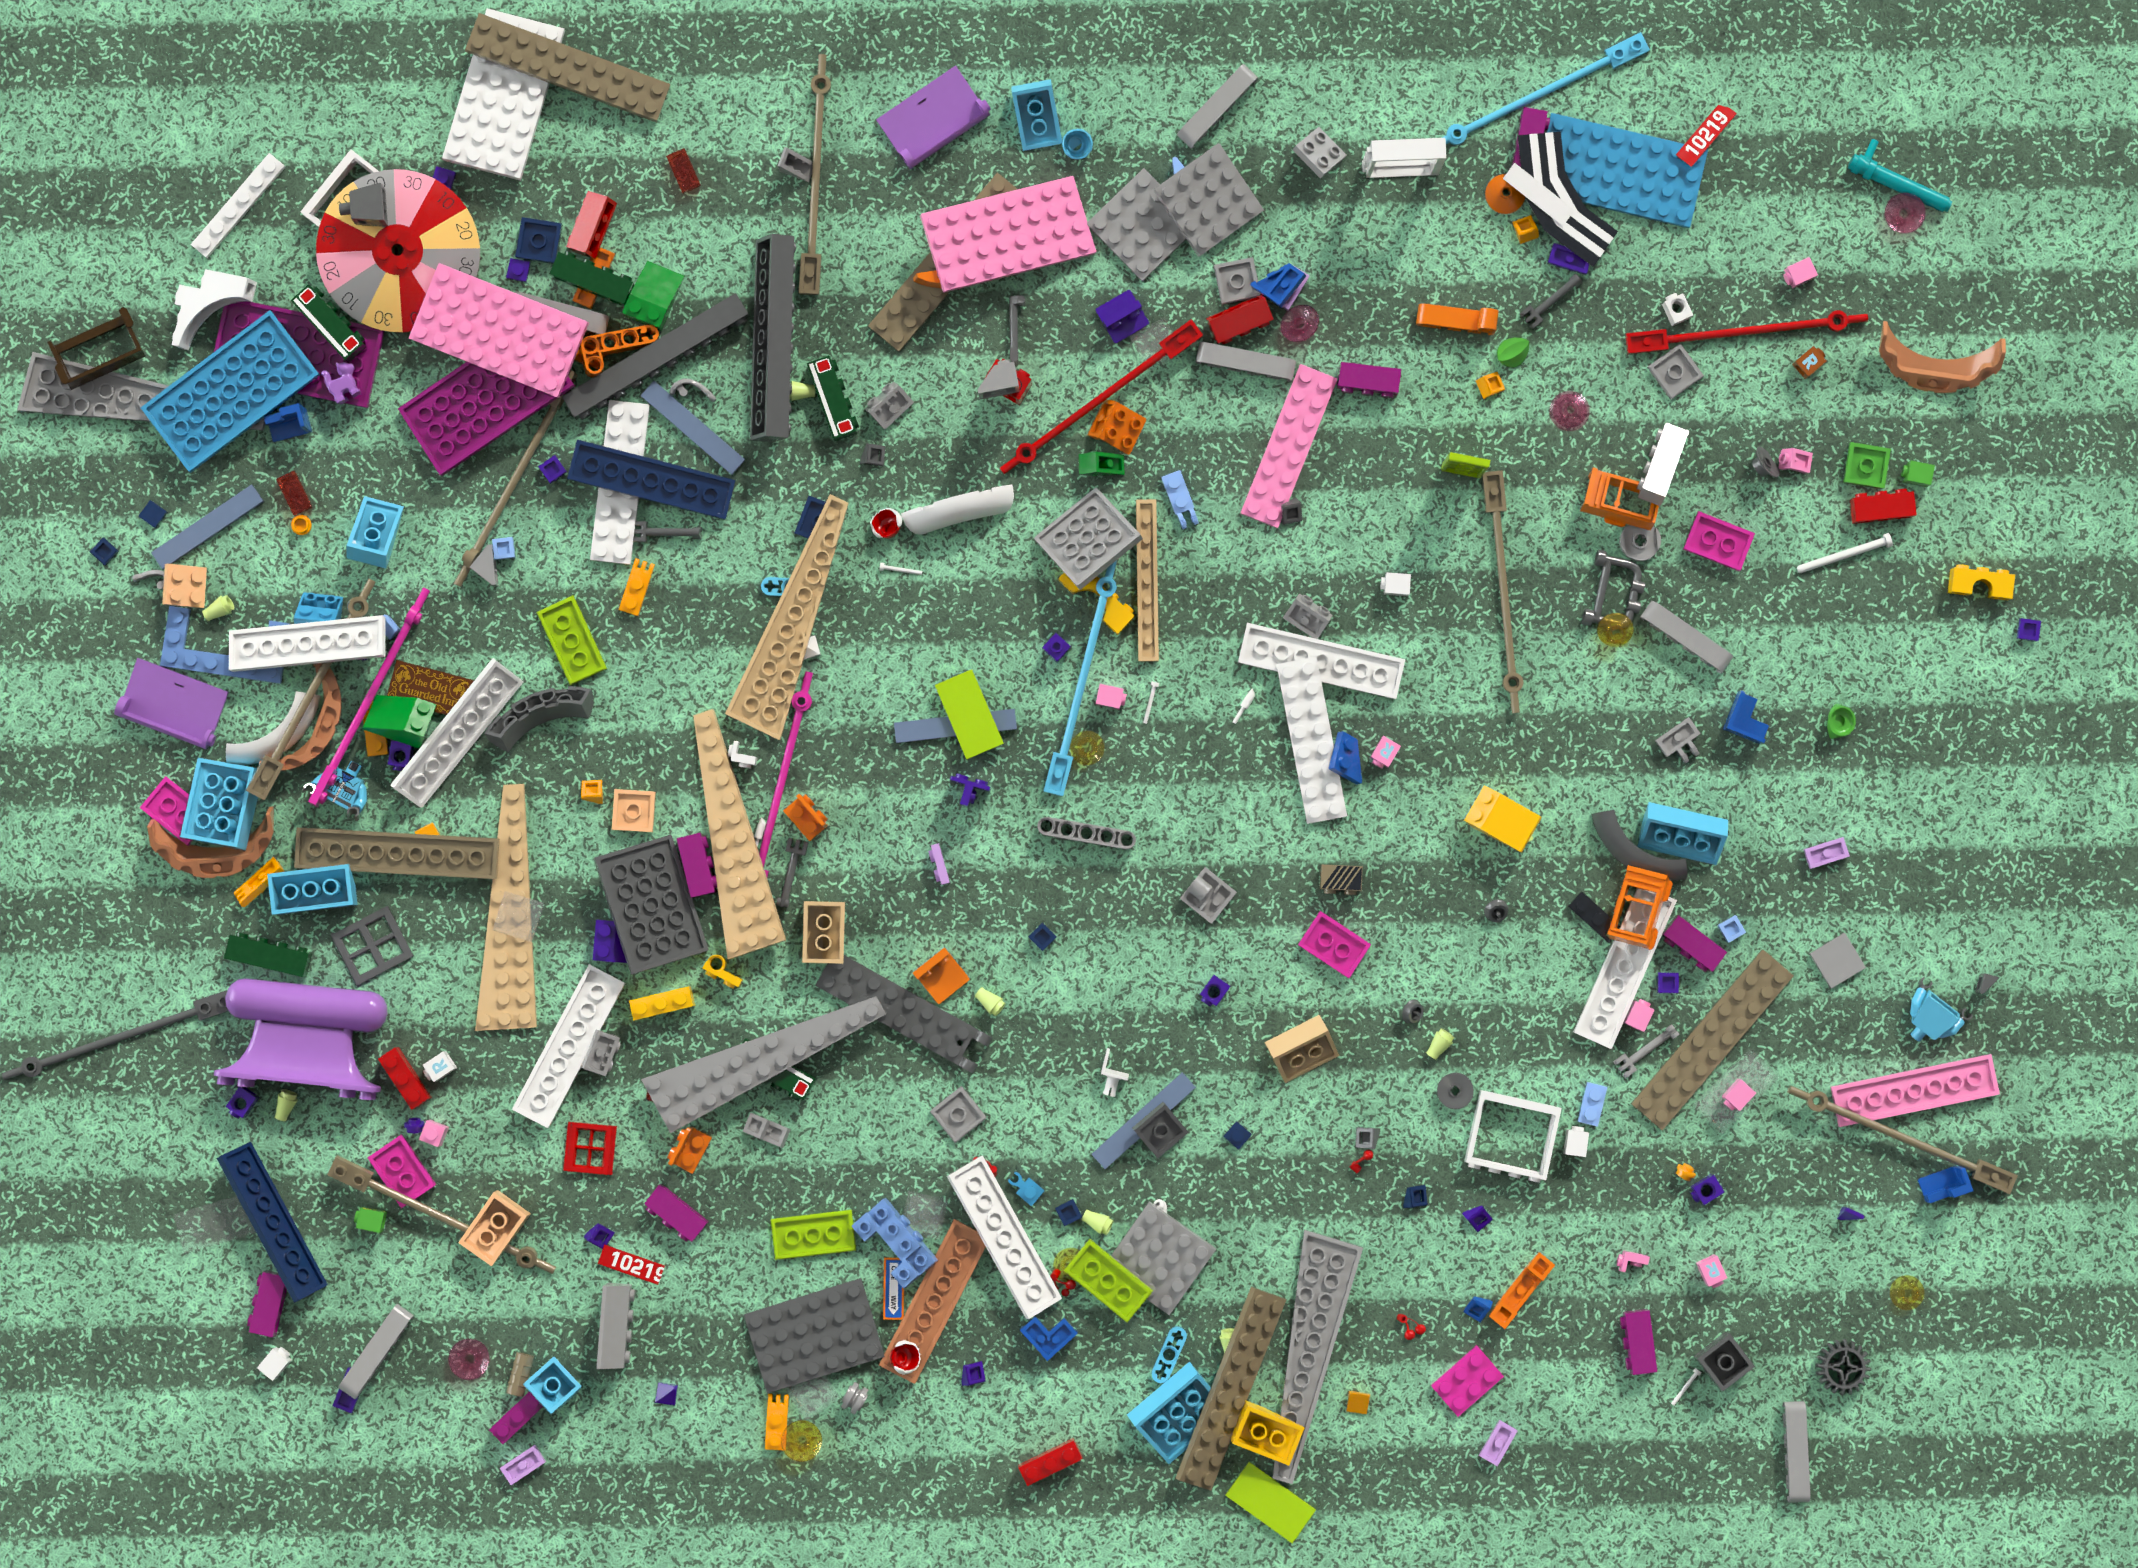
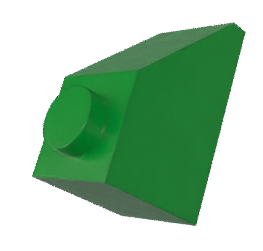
[1079,452,1125,476]

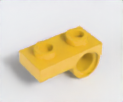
[703,955,743,989]

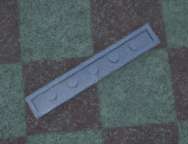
[641,381,745,475]
[151,484,264,570]
[894,709,1017,743]
[1092,1072,1196,1169]

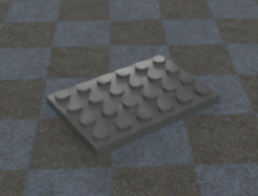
[593,835,709,975]
[744,1278,885,1393]

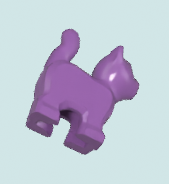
[321,362,361,405]

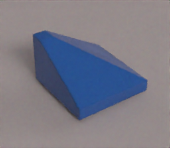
[1463,1296,1493,1323]

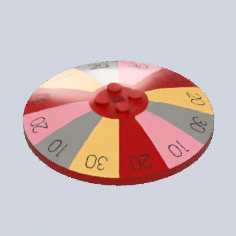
[316,169,480,333]

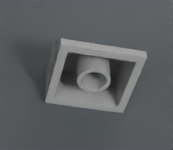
[978,360,1019,400]

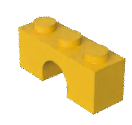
[1948,565,2015,601]
[629,986,695,1021]

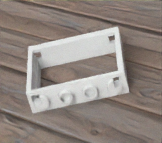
[1362,138,1446,178]
[301,150,378,227]
[1464,1090,1562,1183]

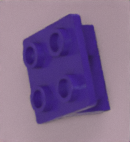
[1096,290,1149,344]
[950,773,991,808]

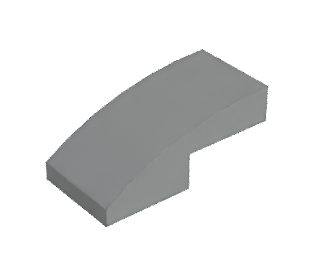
[743,1112,791,1148]

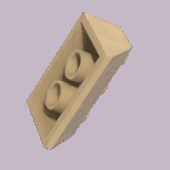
[802,901,845,964]
[1265,1015,1339,1083]

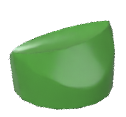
[1497,337,1529,368]
[1827,704,1856,739]

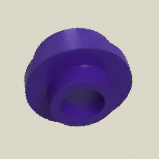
[404,1117,425,1133]

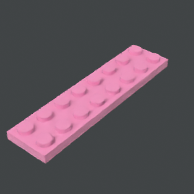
[1240,364,1337,528]
[1830,1054,2000,1127]

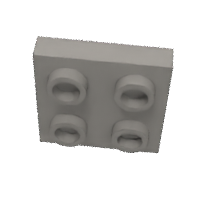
[1293,127,1347,179]
[1180,867,1237,924]

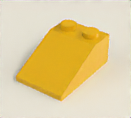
[1464,785,1542,853]
[1230,1400,1305,1466]

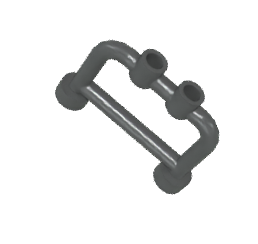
[1582,549,1645,628]

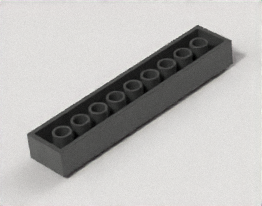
[750,233,796,442]

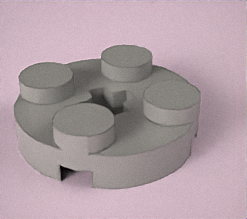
[1619,525,1661,561]

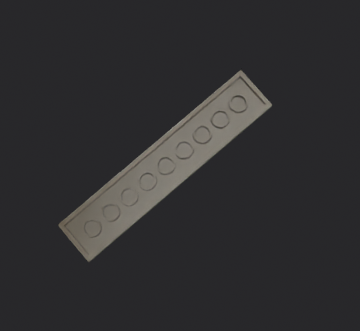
[465,13,670,123]
[868,172,1018,352]
[294,827,500,879]
[1631,949,1794,1131]
[1175,1286,1287,1491]

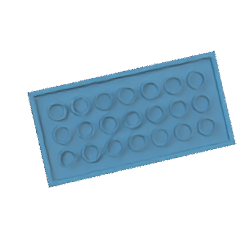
[1546,113,1708,228]
[141,310,320,473]

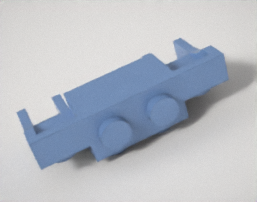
[852,1198,938,1288]

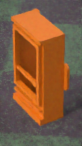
[1580,467,1659,531]
[1607,865,1673,950]

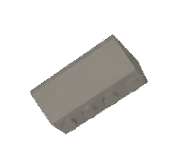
[596,1283,635,1369]

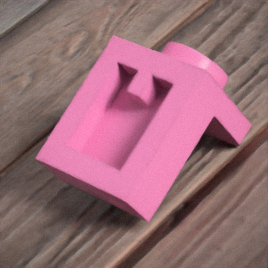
[1778,448,1813,473]
[1617,1250,1650,1272]

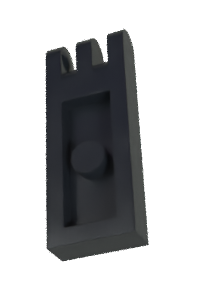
[1568,891,1620,943]

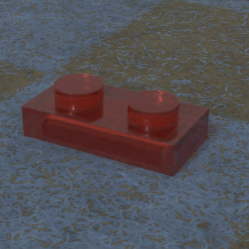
[666,148,701,194]
[276,470,313,516]

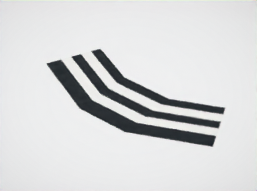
[1518,132,1618,267]

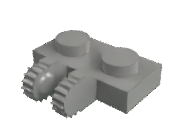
[1655,717,1701,764]

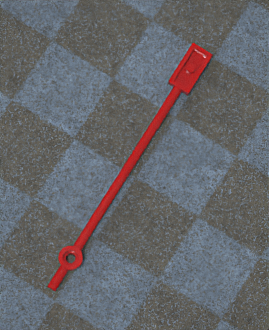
[1625,310,1868,355]
[1000,319,1203,474]

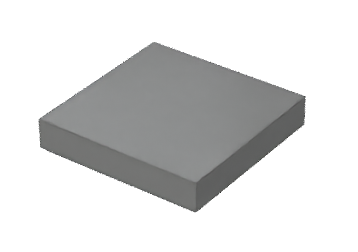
[1214,257,1261,305]
[1647,343,1704,400]
[1809,933,1866,989]
[930,1086,987,1143]

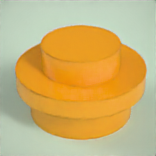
[291,515,312,535]
[1676,1163,1696,1181]

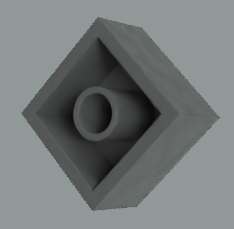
[1694,1331,1755,1392]

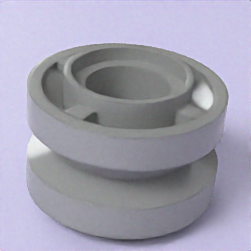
[841,1382,869,1415]

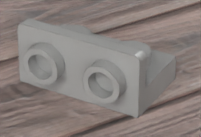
[865,382,914,430]
[1283,594,1333,639]
[581,1029,620,1076]

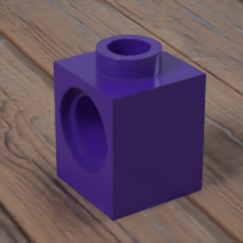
[1042,633,1071,663]
[388,740,414,771]
[1199,974,1231,1007]
[225,1086,260,1119]
[1690,1174,1725,1205]

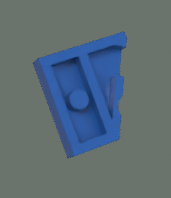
[1250,263,1306,308]
[1329,731,1362,784]

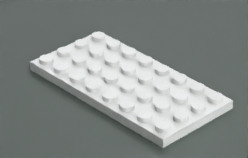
[442,9,565,181]

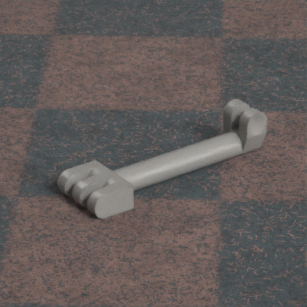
[1613,1024,1679,1078]

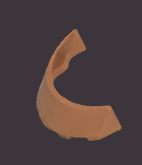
[1879,321,2006,393]
[259,663,341,771]
[147,807,274,878]

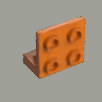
[1087,399,1146,455]
[783,794,828,841]
[913,947,970,1004]
[667,1126,712,1174]

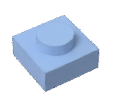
[492,537,516,560]
[1717,915,1746,943]

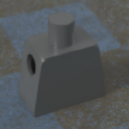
[339,183,388,227]

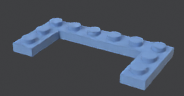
[160,606,291,684]

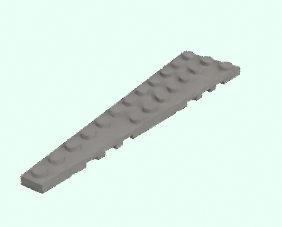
[17,352,268,431]
[641,996,886,1133]
[1273,1229,1363,1484]

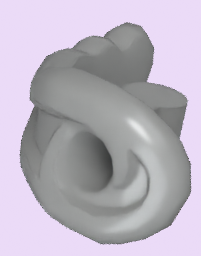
[670,379,716,402]
[132,570,164,590]

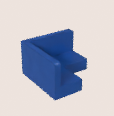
[264,403,312,442]
[1723,690,1769,745]
[1918,1165,1973,1203]
[1020,1316,1078,1361]

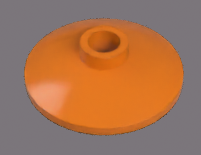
[1485,174,1525,214]

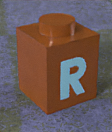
[1792,346,1827,379]

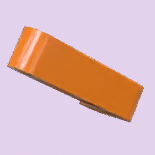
[1416,304,1499,335]
[580,325,659,378]

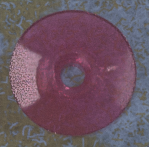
[1884,193,1926,233]
[1281,305,1319,342]
[1549,391,1590,431]
[448,1338,490,1380]

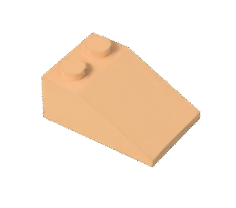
[458,1190,531,1266]

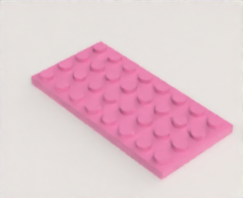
[920,176,1096,293]
[409,263,589,398]

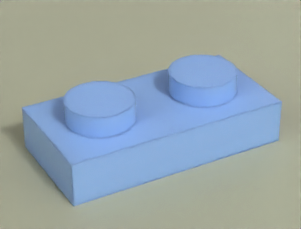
[1577,1082,1607,1127]

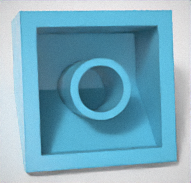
[523,1357,582,1414]

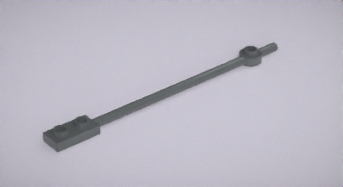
[2,990,228,1081]

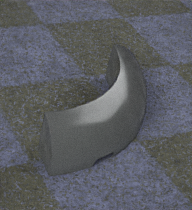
[484,686,594,752]
[1591,810,1687,881]

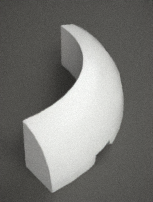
[901,485,1014,535]
[226,691,321,765]

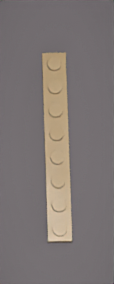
[1136,499,1159,662]

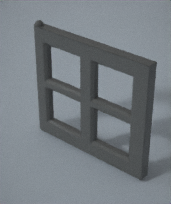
[330,906,414,987]

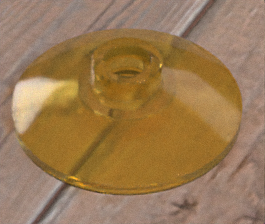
[781,1420,822,1462]

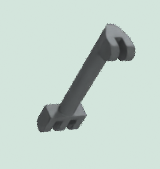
[1519,274,1583,329]
[1009,296,1025,366]
[633,521,702,542]
[776,837,809,908]

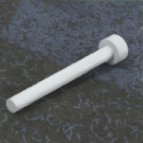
[879,563,922,575]
[1143,681,1159,724]
[1671,1368,1701,1406]

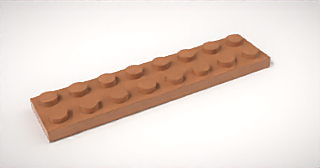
[879,1219,986,1384]

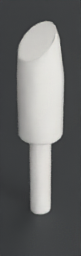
[1233,689,1255,724]
[754,818,766,847]

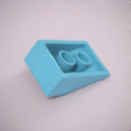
[1011,79,1062,151]
[346,496,404,568]

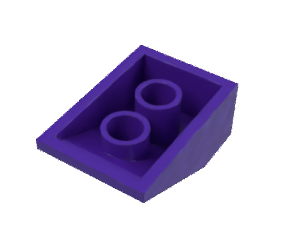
[592,920,627,963]

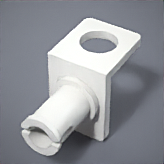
[1101,1048,1129,1097]

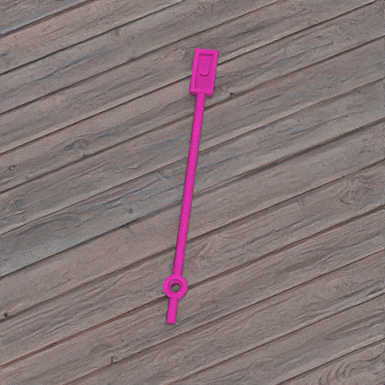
[308,588,430,808]
[759,671,813,878]

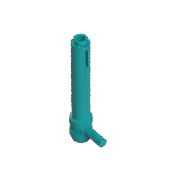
[1847,139,1953,212]

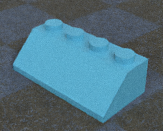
[1637,802,1728,865]
[267,864,358,915]

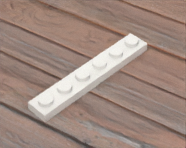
[191,153,285,258]

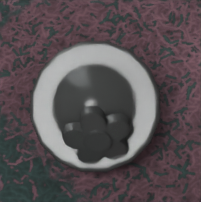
[1484,899,1508,922]
[1402,999,1424,1024]

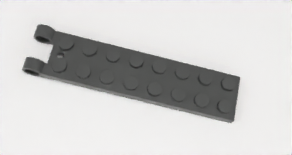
[815,955,993,1073]

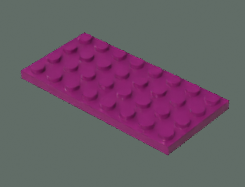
[214,301,385,408]
[398,362,575,476]

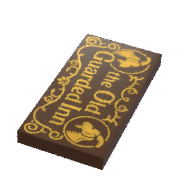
[387,660,475,715]

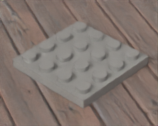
[1153,143,1264,257]
[1087,168,1186,282]
[1034,487,1143,590]
[1111,1201,1216,1315]

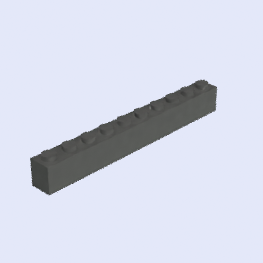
[562,293,750,420]

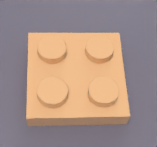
[162,564,207,608]
[612,789,656,832]

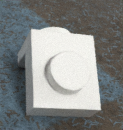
[728,741,757,769]

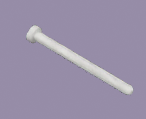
[1797,533,1893,573]

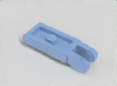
[1161,470,1199,529]

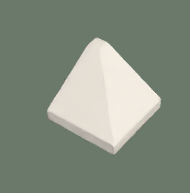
[804,636,821,660]

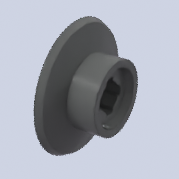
[1752,446,1780,478]
[1437,1073,1474,1109]

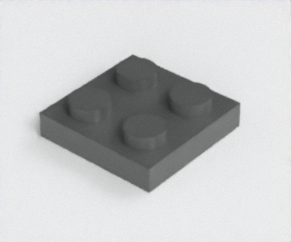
[1132,1102,1189,1158]

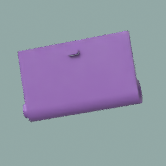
[876,66,991,169]
[114,658,229,749]

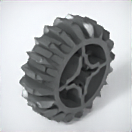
[1815,1339,1871,1395]

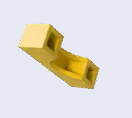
[1058,573,1134,635]

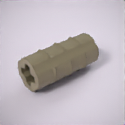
[506,1352,534,1397]

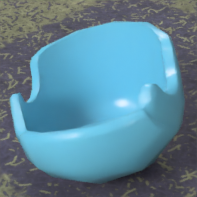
[1062,129,1093,159]

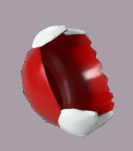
[870,508,902,539]
[890,1340,921,1375]

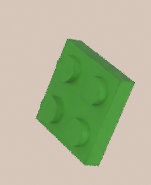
[1843,442,1891,489]

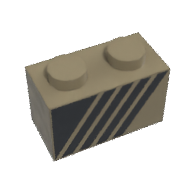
[1320,864,1363,895]

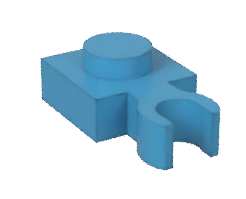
[1008,1172,1045,1206]

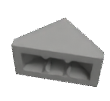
[778,147,813,182]
[470,544,499,587]

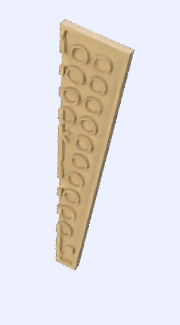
[725,494,849,740]
[693,709,786,960]
[475,784,537,1031]

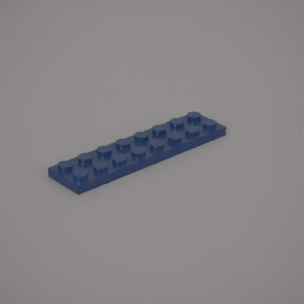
[567,439,735,520]
[216,1142,328,1303]

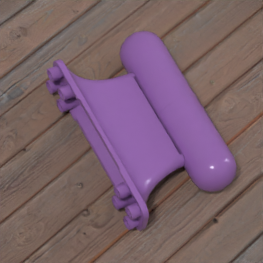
[214,978,388,1100]

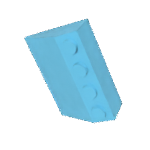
[180,758,258,851]
[1127,1362,1211,1464]

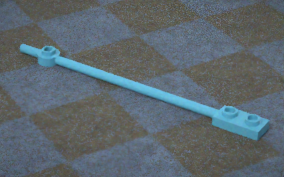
[1442,32,1650,145]
[1044,560,1117,796]

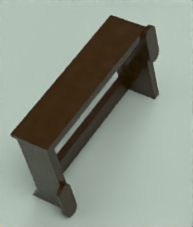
[47,307,146,390]

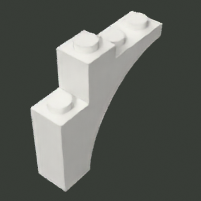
[172,269,257,350]

